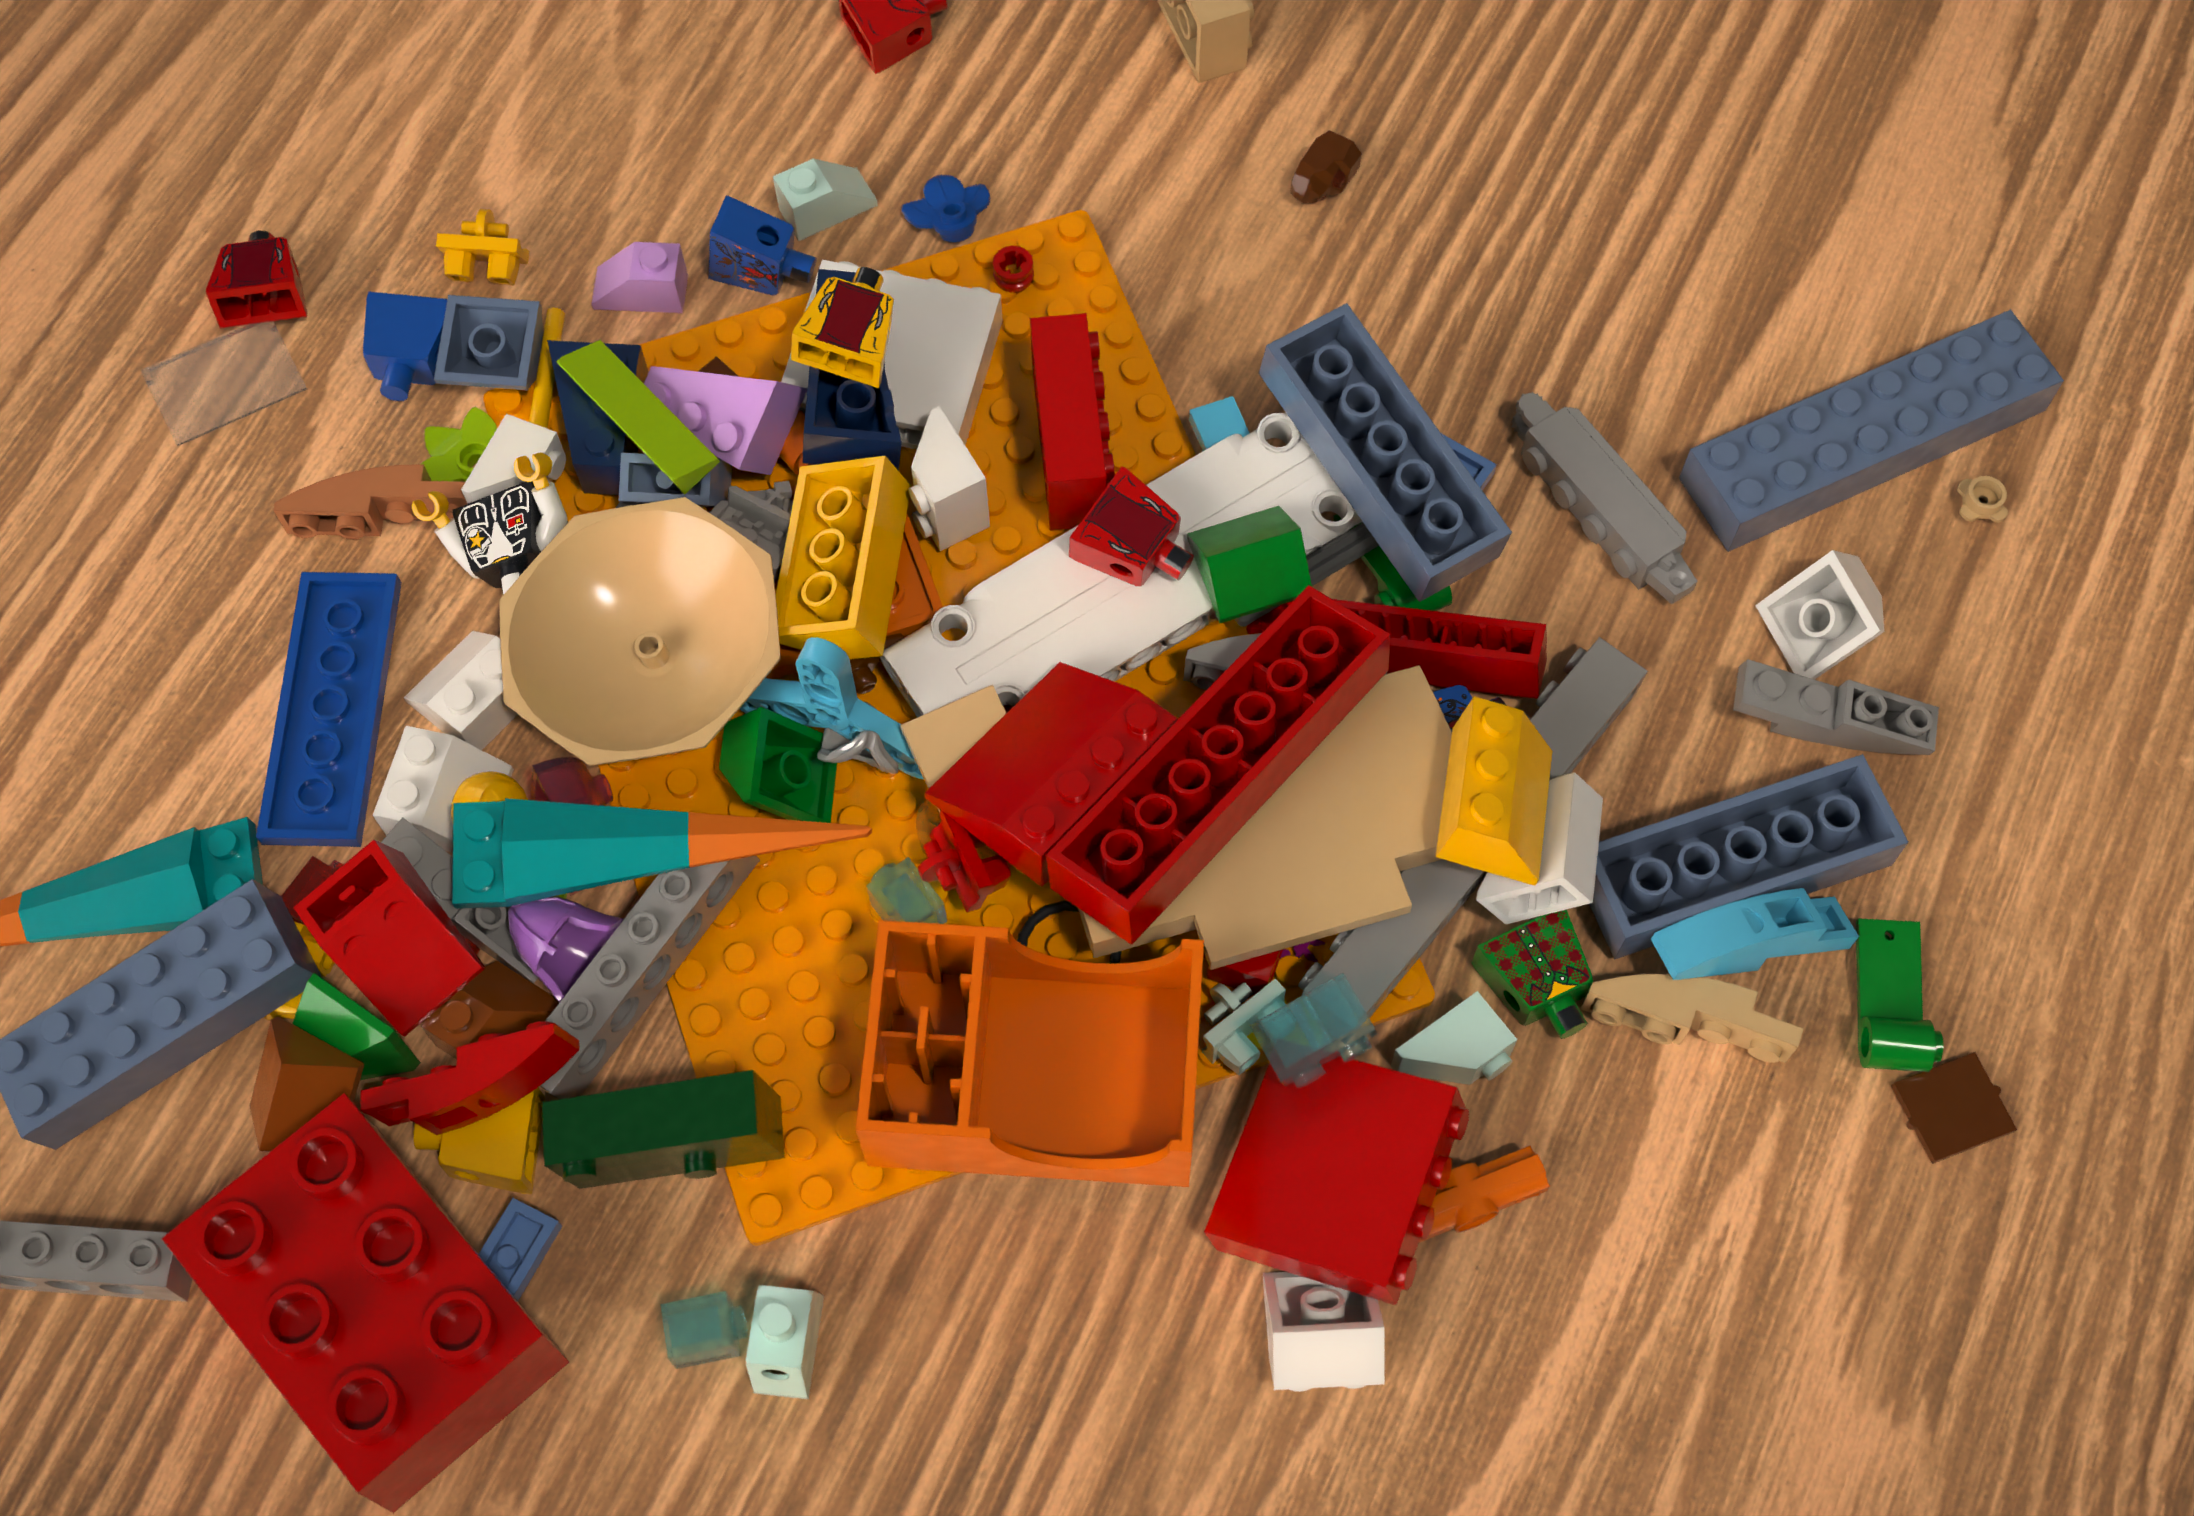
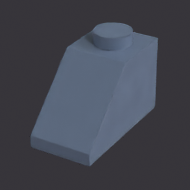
[619,453,732,508]

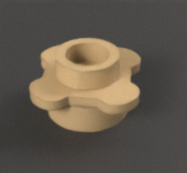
[1957,476,2008,523]

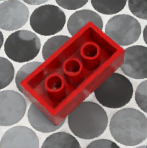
[1030,313,1115,531]

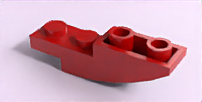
[360,1021,580,1135]

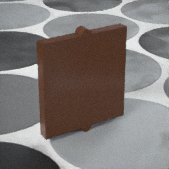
[1891,1052,2017,1164]

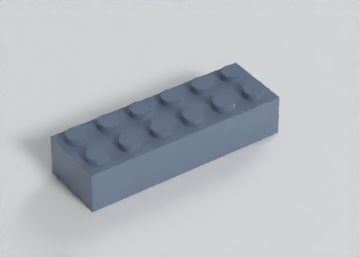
[1259,303,1512,602]
[1589,754,1909,960]
[0,879,323,1150]

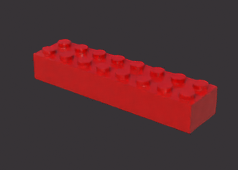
[1046,585,1391,945]

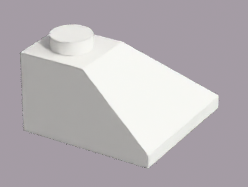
[1755,550,1885,680]

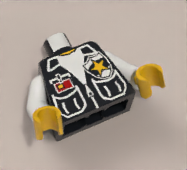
[412,452,568,595]

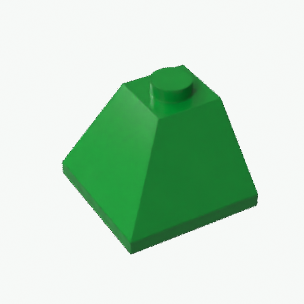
[719,707,837,823]
[292,973,421,1080]

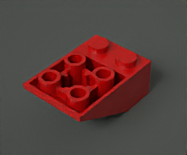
[293,839,485,1036]

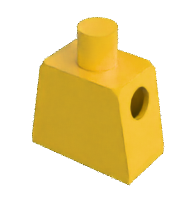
[414,1087,545,1194]

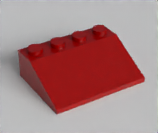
[925,662,1178,887]

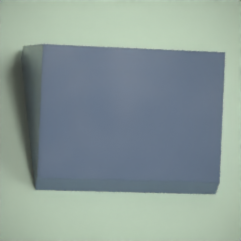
[434,295,543,390]

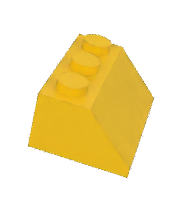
[1436,696,1552,886]

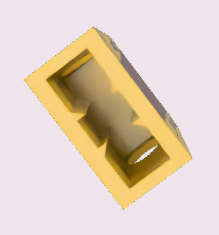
[791,267,894,388]

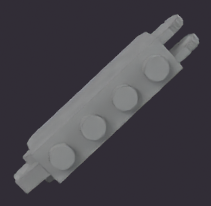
[1511,392,1697,604]

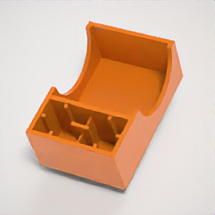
[855,920,1204,1187]

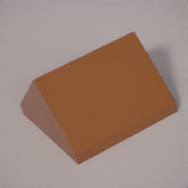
[250,1016,364,1151]

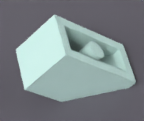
[773,159,878,241]
[1391,991,1518,1085]

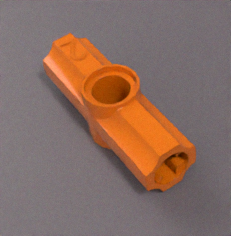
[1419,1146,1550,1243]

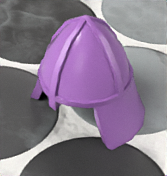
[508,897,624,1003]

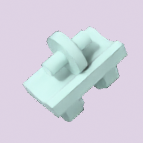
[1202,978,1297,1075]

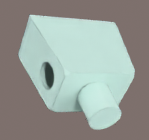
[746,1285,824,1399]

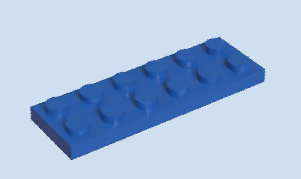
[256,572,402,847]

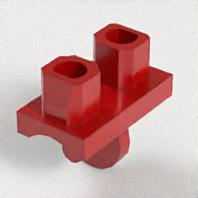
[918,811,1011,912]

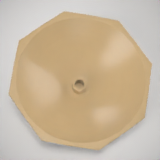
[499,497,781,766]

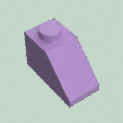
[592,242,688,313]

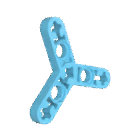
[740,637,924,779]

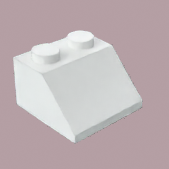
[908,405,990,551]
[404,631,518,750]
[373,726,514,852]
[1263,1272,1385,1392]

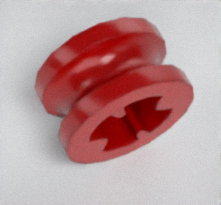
[992,245,1034,293]

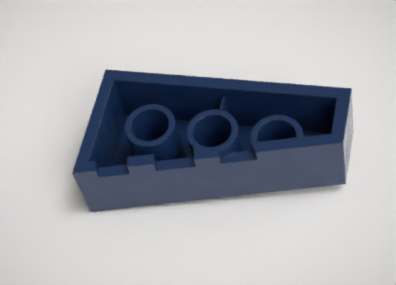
[802,269,902,471]

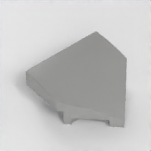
[709,481,793,583]

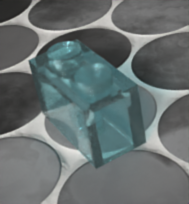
[1249,973,1378,1088]

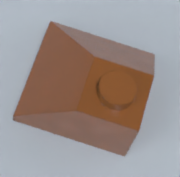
[421,961,559,1059]

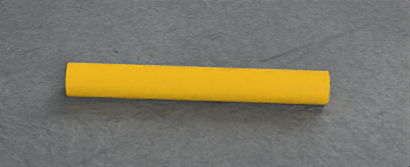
[529,308,565,428]

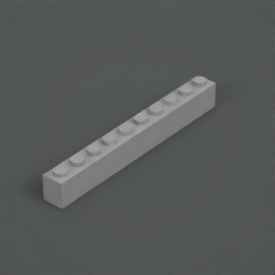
[1297,637,1648,1046]

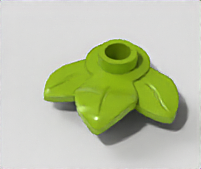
[421,407,497,482]

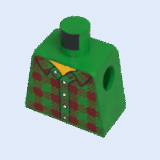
[1472,910,1593,1039]

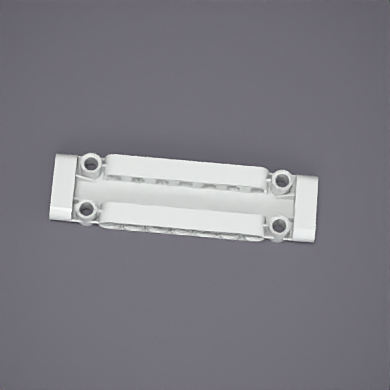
[880,412,1362,718]

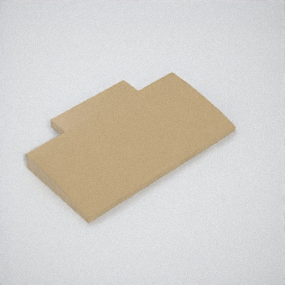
[1078,665,1452,970]

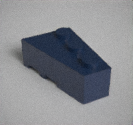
[547,340,649,495]

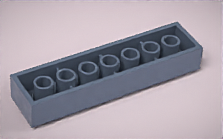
[1679,310,2064,552]

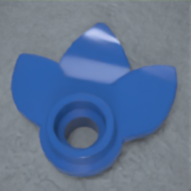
[902,175,990,242]

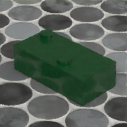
[542,1070,785,1189]

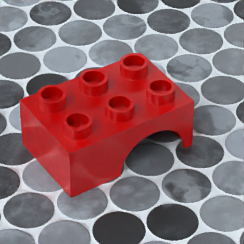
[161,1093,569,1513]

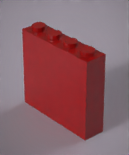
[1204,1039,1469,1305]

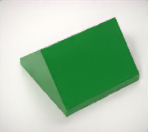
[1186,506,1312,624]

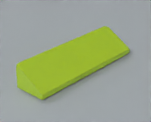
[556,340,720,495]

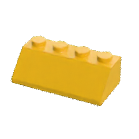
[776,455,911,659]

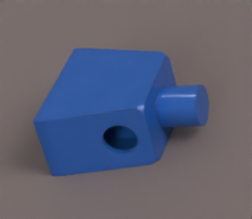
[363,292,447,401]

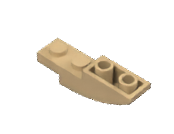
[1581,974,1804,1063]

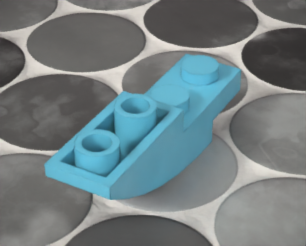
[1651,888,1859,980]

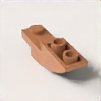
[273,464,467,539]

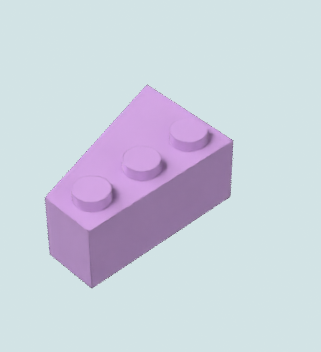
[644,366,808,475]

